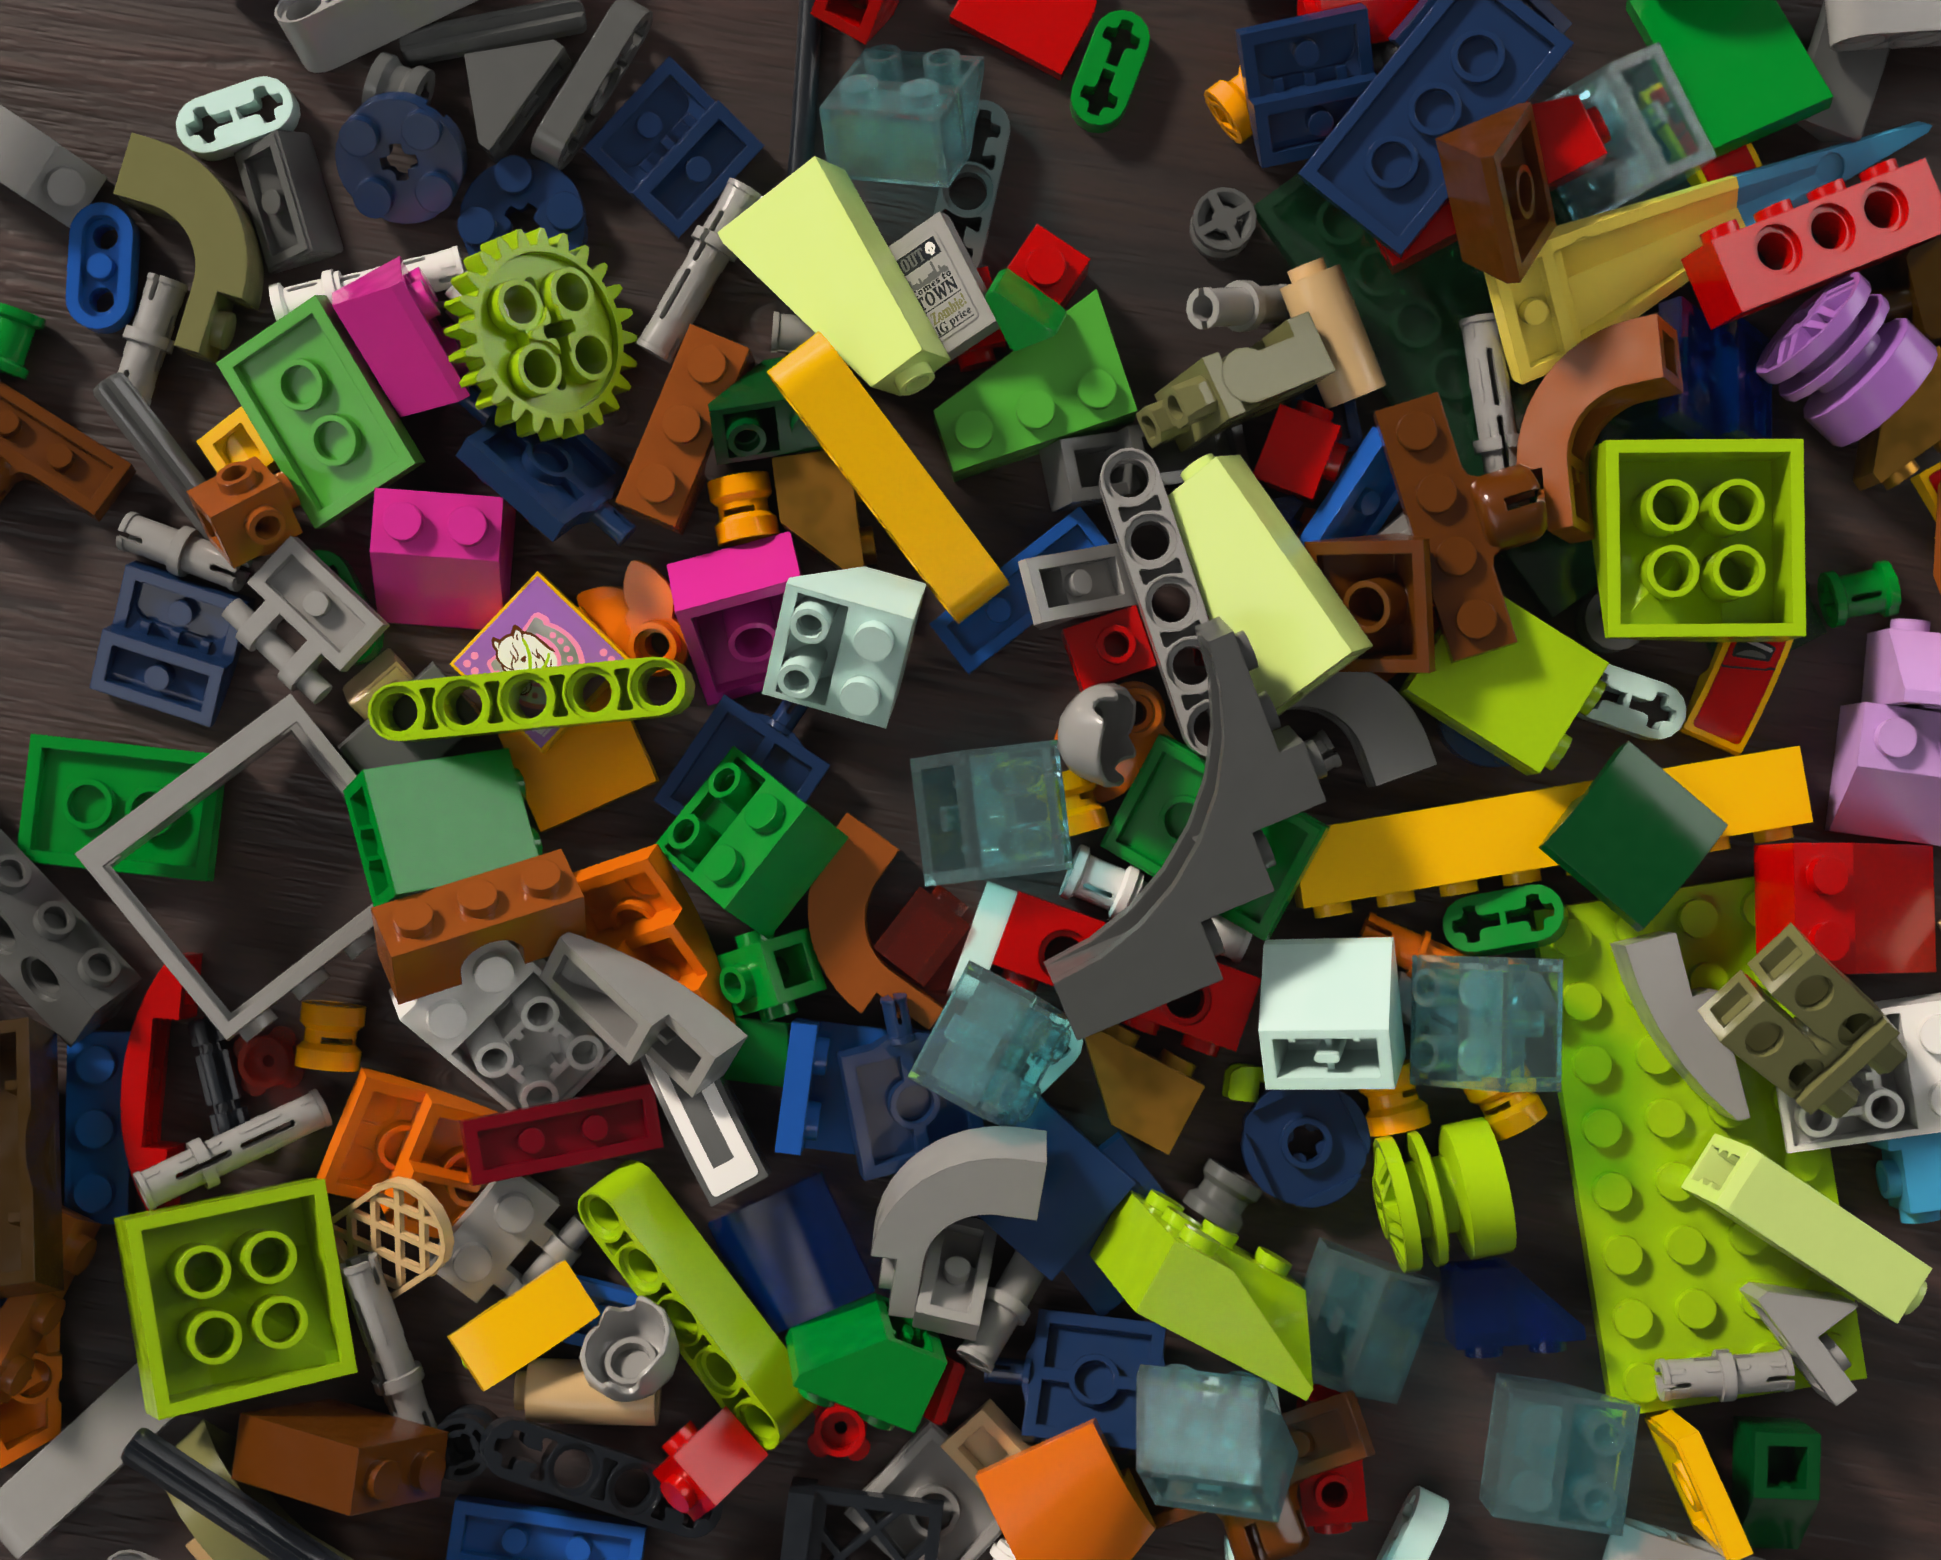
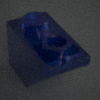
[1440,1257,1586,1358]

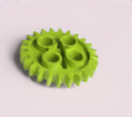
[443,228,637,442]

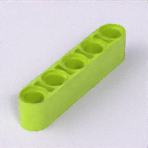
[368,657,695,742]
[578,1160,817,1450]

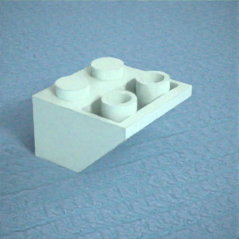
[762,566,926,729]
[1258,937,1406,1090]

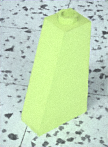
[717,156,951,396]
[1168,453,1373,716]
[1681,1133,1933,1324]

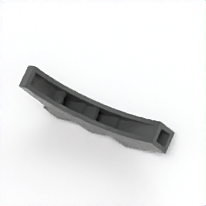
[1044,617,1328,1041]

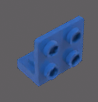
[775,1017,887,1156]

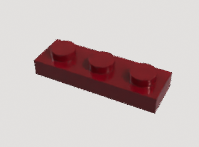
[459,1083,664,1186]

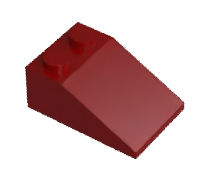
[1754,843,1936,974]

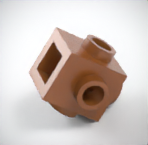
[186,456,303,569]

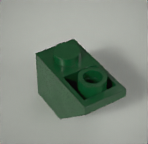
[708,357,823,465]
[1731,1416,1821,1549]

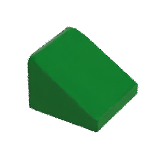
[985,268,1067,352]
[724,1017,791,1087]

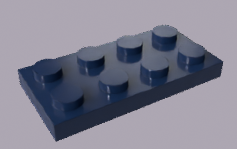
[1298,0,1574,259]

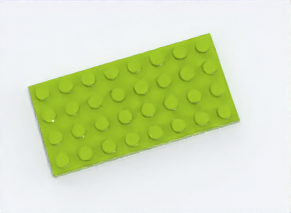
[1529,875,1867,1418]

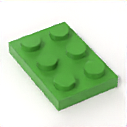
[216,295,426,529]

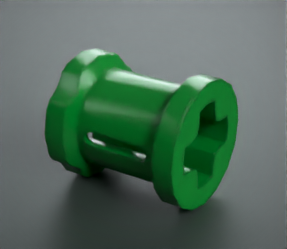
[0,303,46,380]
[1817,560,1901,628]

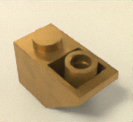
[1853,346,1941,491]
[772,451,878,570]
[1084,1024,1205,1155]

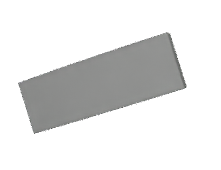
[1610,931,1750,1121]
[539,932,748,1098]

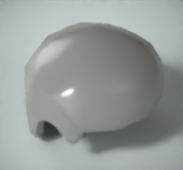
[1057,683,1136,787]
[579,1296,680,1402]

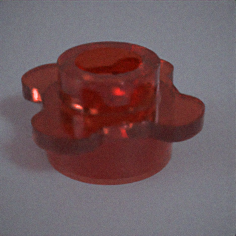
[233,1026,305,1096]

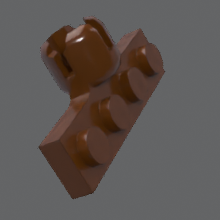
[0,381,137,522]
[1373,392,1548,664]
[1129,1390,1376,1560]

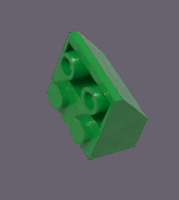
[656,746,849,939]
[785,1293,948,1433]

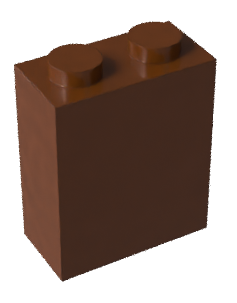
[231,1398,448,1516]

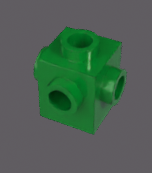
[716,927,827,1023]

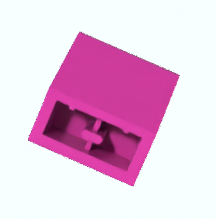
[332,256,470,417]

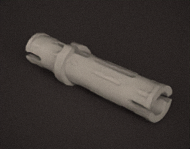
[635,178,763,364]
[1459,313,1530,510]
[132,1089,333,1211]
[339,1252,438,1428]

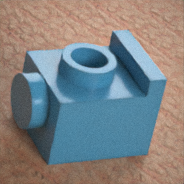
[1867,1132,1941,1224]

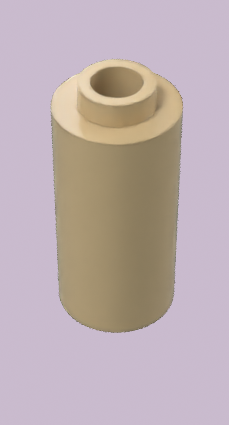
[1280,257,1387,409]
[514,1358,661,1426]

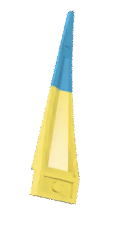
[1484,121,1933,385]

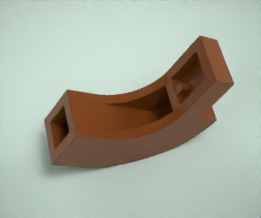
[1516,313,1684,544]
[808,812,945,1030]

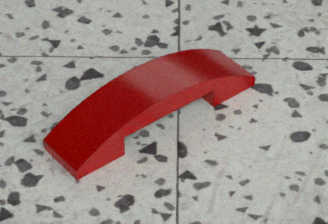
[120,952,203,1211]

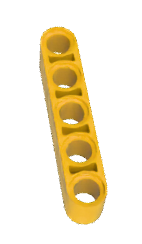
[766,331,1010,624]

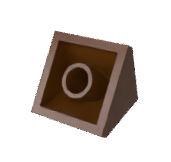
[1435,102,1556,284]
[1304,533,1436,673]

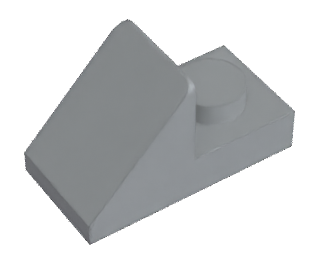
[1018,543,1137,630]
[912,1217,997,1341]
[1739,1282,1858,1406]

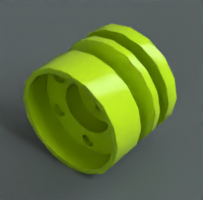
[1372,1117,1517,1274]

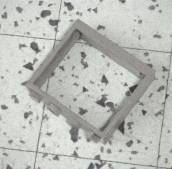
[75,693,376,1043]

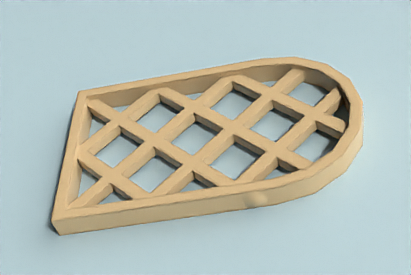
[331,1176,454,1299]

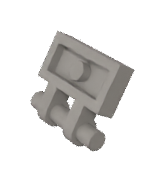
[221,536,390,704]
[430,1175,590,1303]

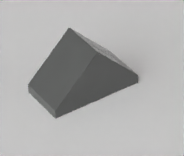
[464,39,573,164]

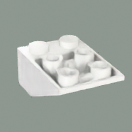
[389,940,617,1110]
[1776,992,1941,1153]

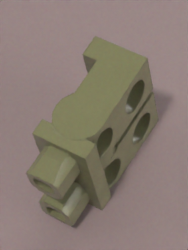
[1136,311,1336,452]
[1697,923,1907,1118]

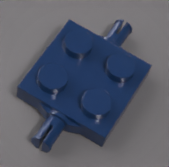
[456,384,637,547]
[653,694,831,879]
[836,993,984,1181]
[984,1309,1206,1458]

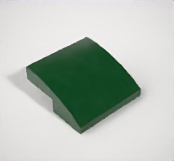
[1538,741,1728,932]

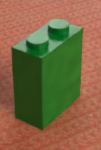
[343,748,543,907]

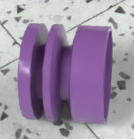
[1756,272,1938,447]

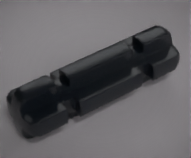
[188,1016,250,1136]

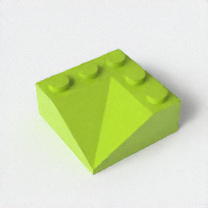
[1589,439,1806,642]
[113,1177,358,1420]
[1089,1189,1313,1401]

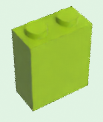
[1398,596,1609,776]

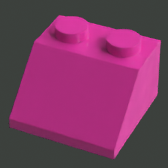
[370,488,516,630]
[667,531,803,706]

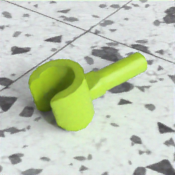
[1222,1063,1265,1102]

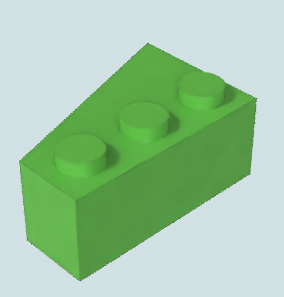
[933,289,1137,482]

